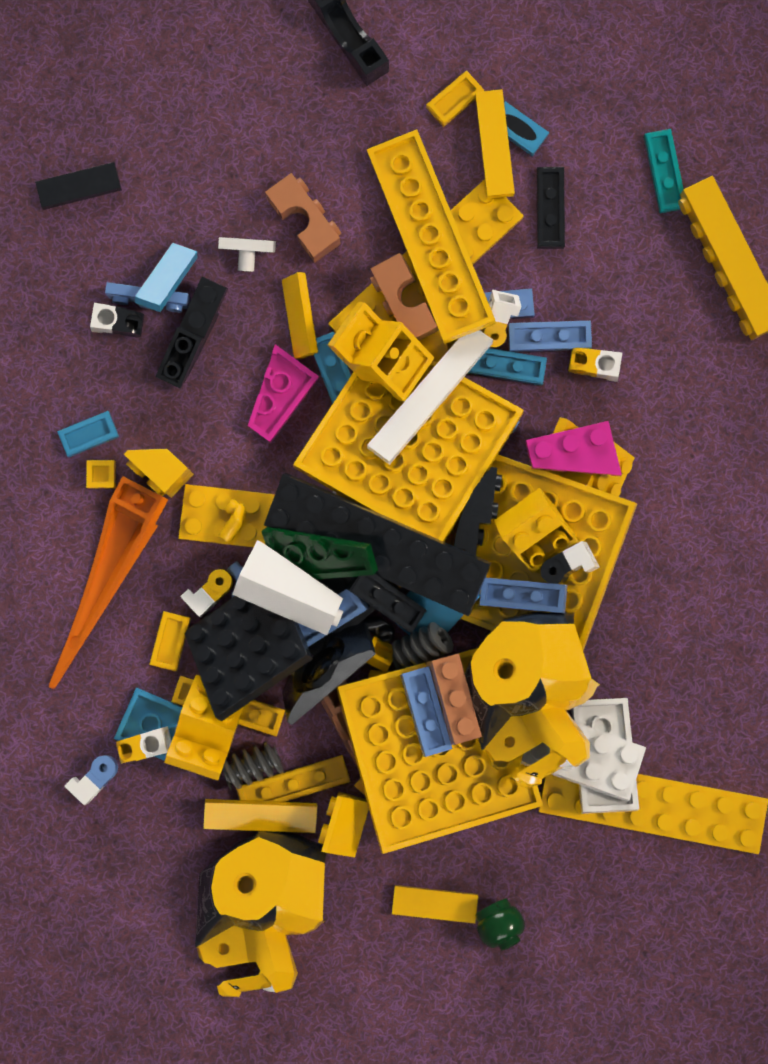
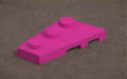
[248,344,319,443]
[525,421,622,477]

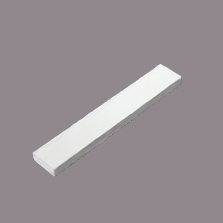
[367,330,493,465]

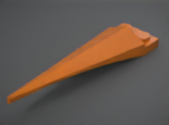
[49,476,168,689]

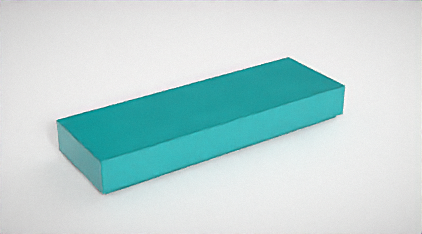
[643,129,684,213]

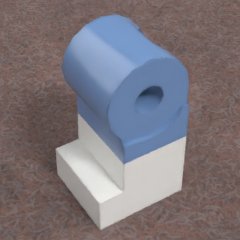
[64,755,118,806]

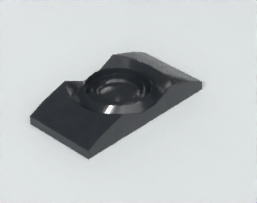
[282,623,376,725]

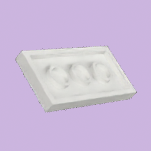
[571,698,639,814]
[520,722,646,802]

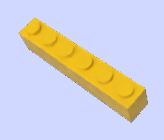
[678,175,768,341]

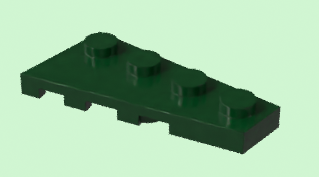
[261,527,378,579]

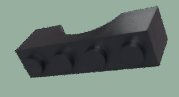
[308,0,389,86]

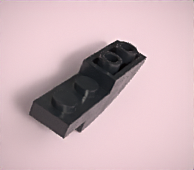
[155,276,228,388]
[454,467,502,558]

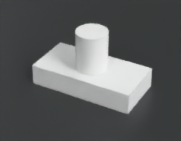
[218,237,276,271]

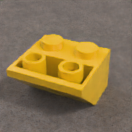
[124,449,194,498]
[494,488,578,573]
[318,791,369,858]

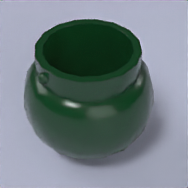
[475,898,525,951]

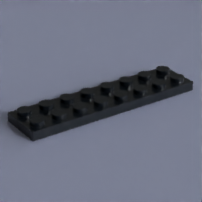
[264,473,491,616]

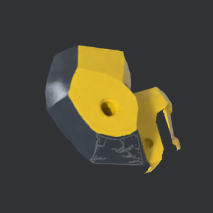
[465,611,600,788]
[195,831,326,997]

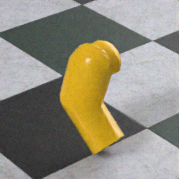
[219,499,245,542]

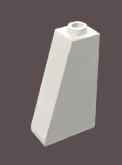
[232,540,344,635]

